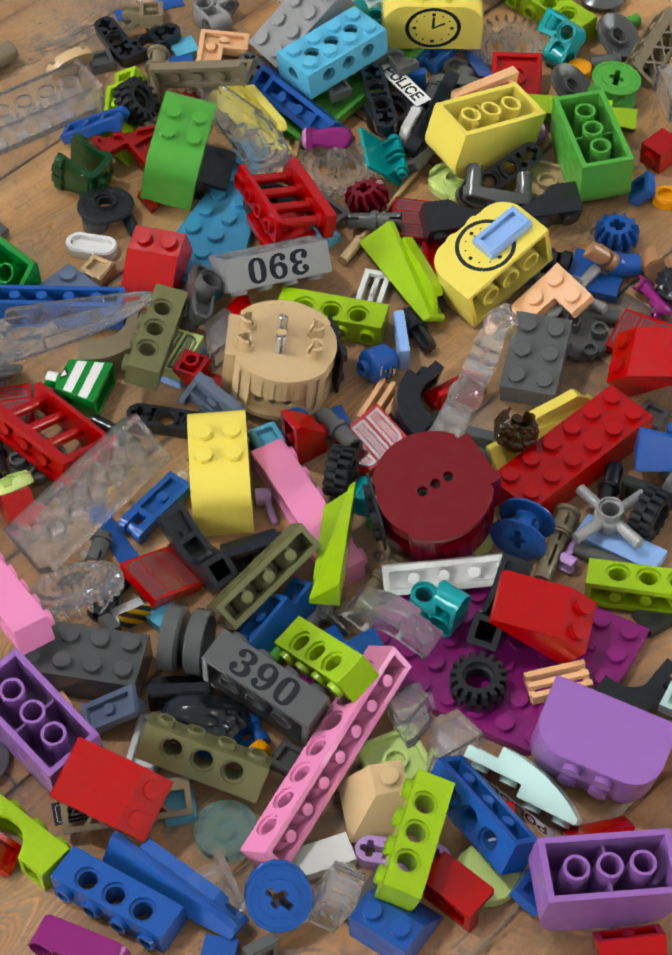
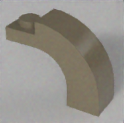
[77,298,146,374]

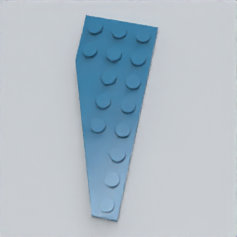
[176,137,271,301]

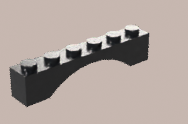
[419,181,583,244]

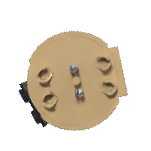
[220,300,348,421]

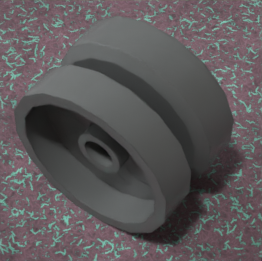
[157,603,216,677]

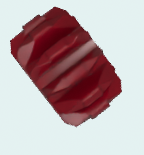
[344,177,390,213]

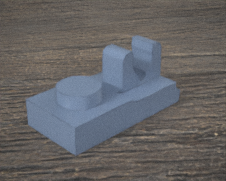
[81,683,147,734]

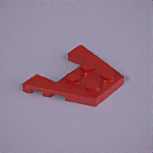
[91,124,161,214]

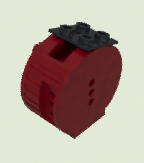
[362,431,501,562]

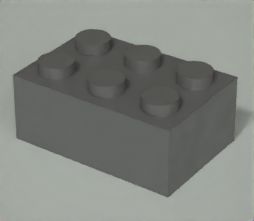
[499,311,572,407]

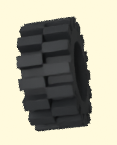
[113,76,159,126]
[322,444,359,497]
[627,484,672,542]
[450,651,507,713]

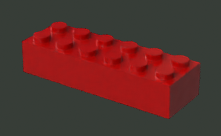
[496,384,654,515]

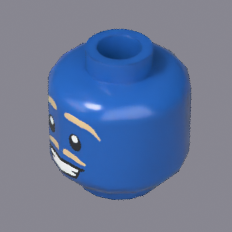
[356,344,400,384]

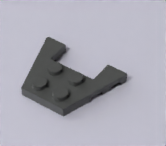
[328,46,419,103]

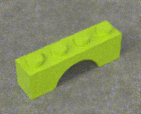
[0,790,71,892]

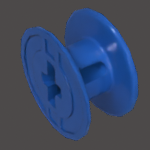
[489,497,556,560]
[244,859,313,933]

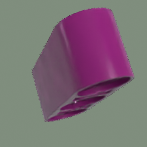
[28,915,131,955]

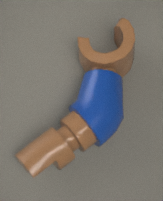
[583,241,671,281]

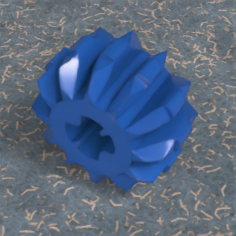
[594,211,640,253]

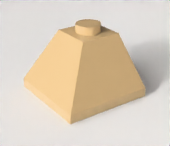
[338,759,410,845]

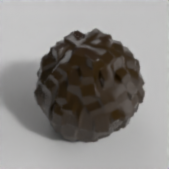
[494,407,540,453]

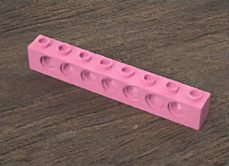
[240,645,412,867]

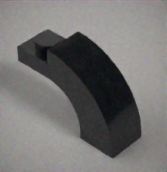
[391,360,444,436]
[155,502,240,591]
[466,553,534,652]
[594,658,672,714]

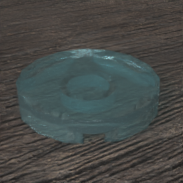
[193,800,257,862]

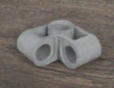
[193,0,239,31]

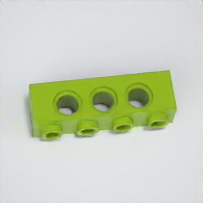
[505,0,597,44]
[278,286,389,346]
[584,558,672,615]
[274,616,380,703]
[373,768,455,912]

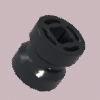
[541,248,573,274]

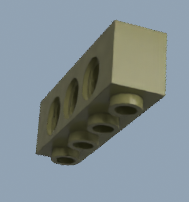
[121,283,188,391]
[206,523,322,630]
[134,712,273,803]

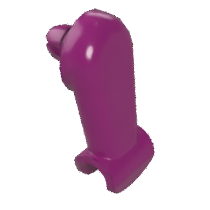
[301,126,354,150]
[632,275,672,320]

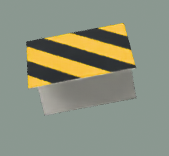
[111,597,151,631]

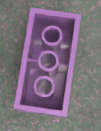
[0,648,103,793]
[530,675,672,803]
[528,828,672,931]

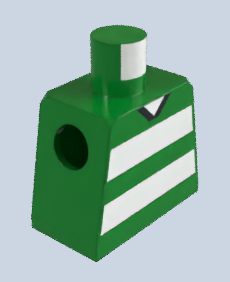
[44,359,116,419]

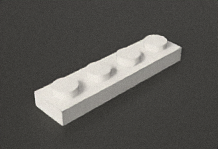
[381,553,503,597]

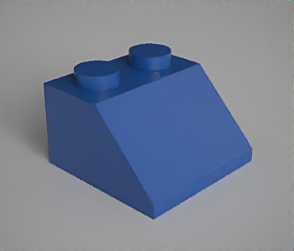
[348,887,443,955]

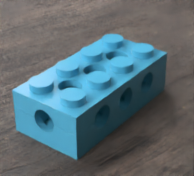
[276,6,388,100]

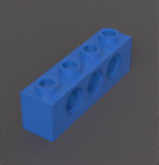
[431,755,537,875]
[51,846,186,954]

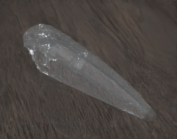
[196,86,291,175]
[0,291,153,366]

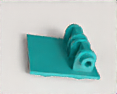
[358,127,409,187]

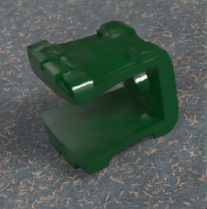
[51,133,114,196]

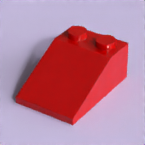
[121,225,193,310]
[606,327,672,397]
[489,570,597,664]
[49,736,174,842]

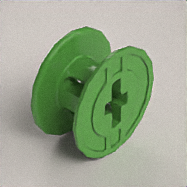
[587,61,641,109]

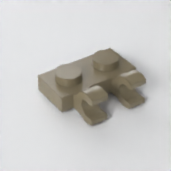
[122,1,164,31]

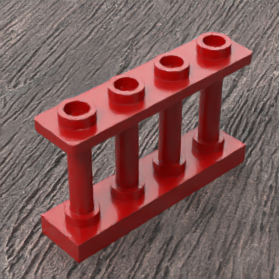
[234,157,337,243]
[0,382,115,487]

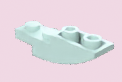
[464,744,583,829]

